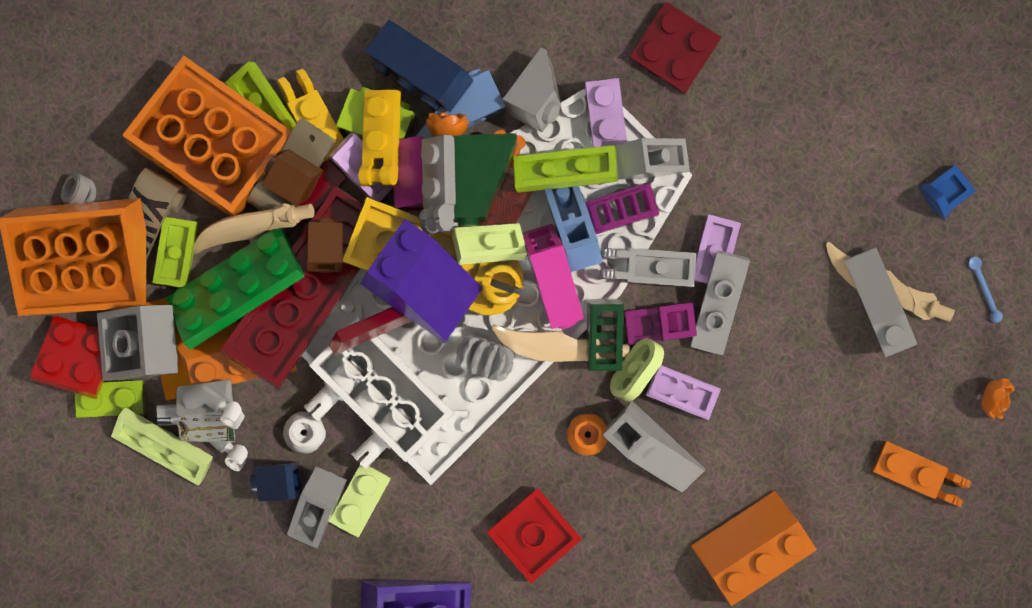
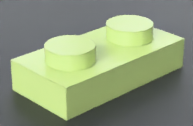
[452,223,527,264]
[329,464,391,538]

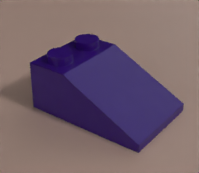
[360,219,482,343]
[361,580,471,608]

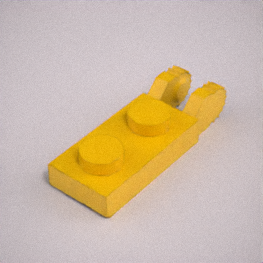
[277,68,344,162]

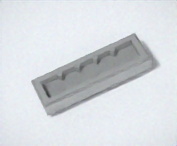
[690,250,750,355]

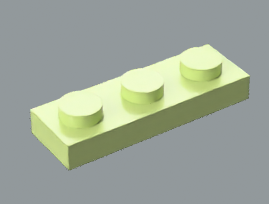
[111,407,213,486]

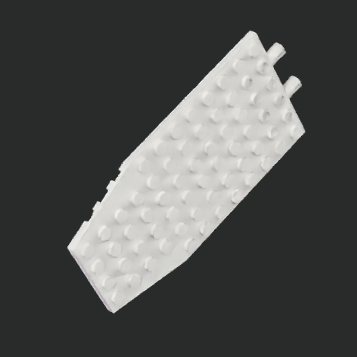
[302,88,692,485]

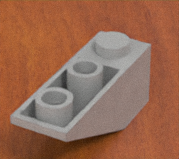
[603,401,705,492]

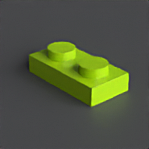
[153,217,199,288]
[75,380,145,418]

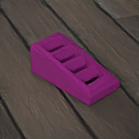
[585,182,659,235]

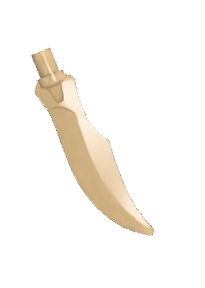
[194,203,315,254]
[826,242,955,322]
[492,325,630,362]

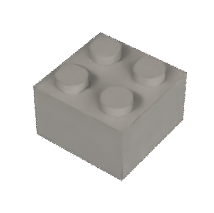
[97,305,178,381]

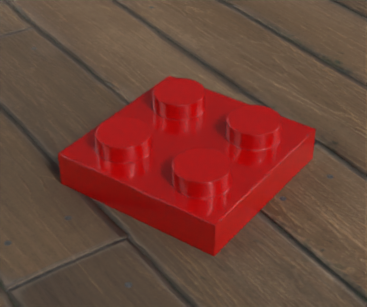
[30,315,103,399]
[487,487,582,584]

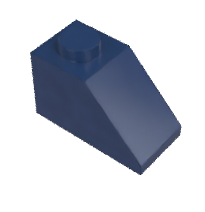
[250,462,302,502]

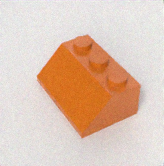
[691,490,817,606]

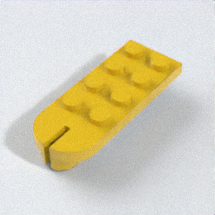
[342,197,523,316]

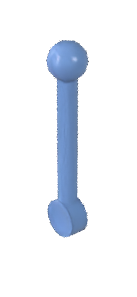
[967,257,1003,323]

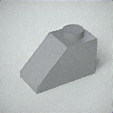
[503,48,561,132]
[615,138,690,180]
[287,466,347,548]

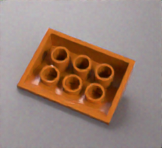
[122,56,292,217]
[0,198,147,316]

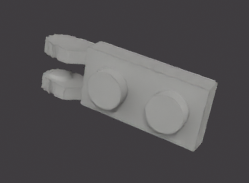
[420,134,456,235]
[599,248,697,287]

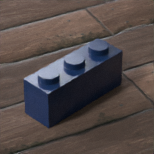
[365,19,474,113]

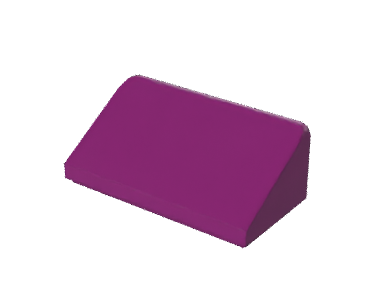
[394,136,424,209]

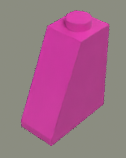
[522,223,584,329]

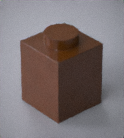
[263,149,323,206]
[307,218,343,272]

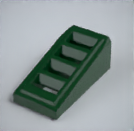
[587,299,624,371]

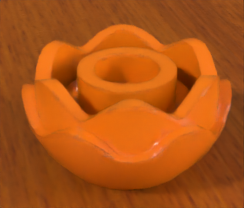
[426,113,469,136]
[981,378,1014,419]
[566,414,608,455]

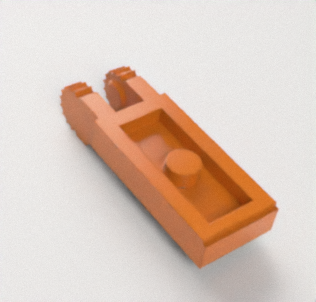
[872,441,972,508]

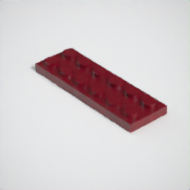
[221,187,363,390]

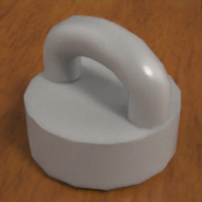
[61,173,96,204]

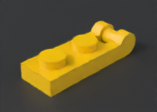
[358,90,401,186]

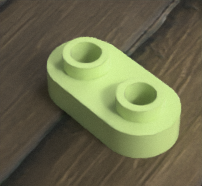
[610,338,664,402]

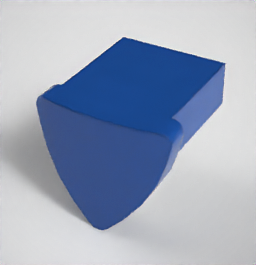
[919,165,976,219]

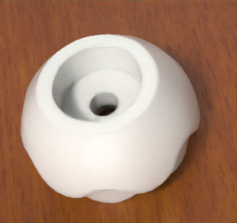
[283,411,326,454]

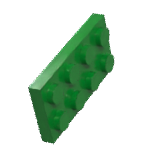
[167,228,305,350]

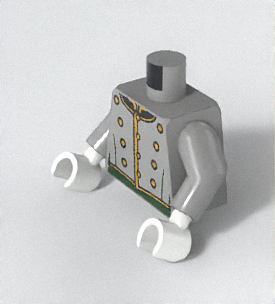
[157,380,248,471]

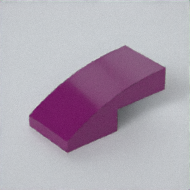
[624,303,697,345]

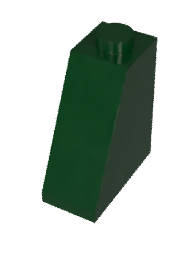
[453,133,518,227]

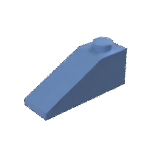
[416,69,506,139]
[544,186,602,272]

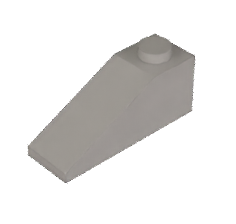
[845,247,918,357]

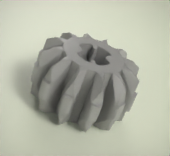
[455,334,515,381]

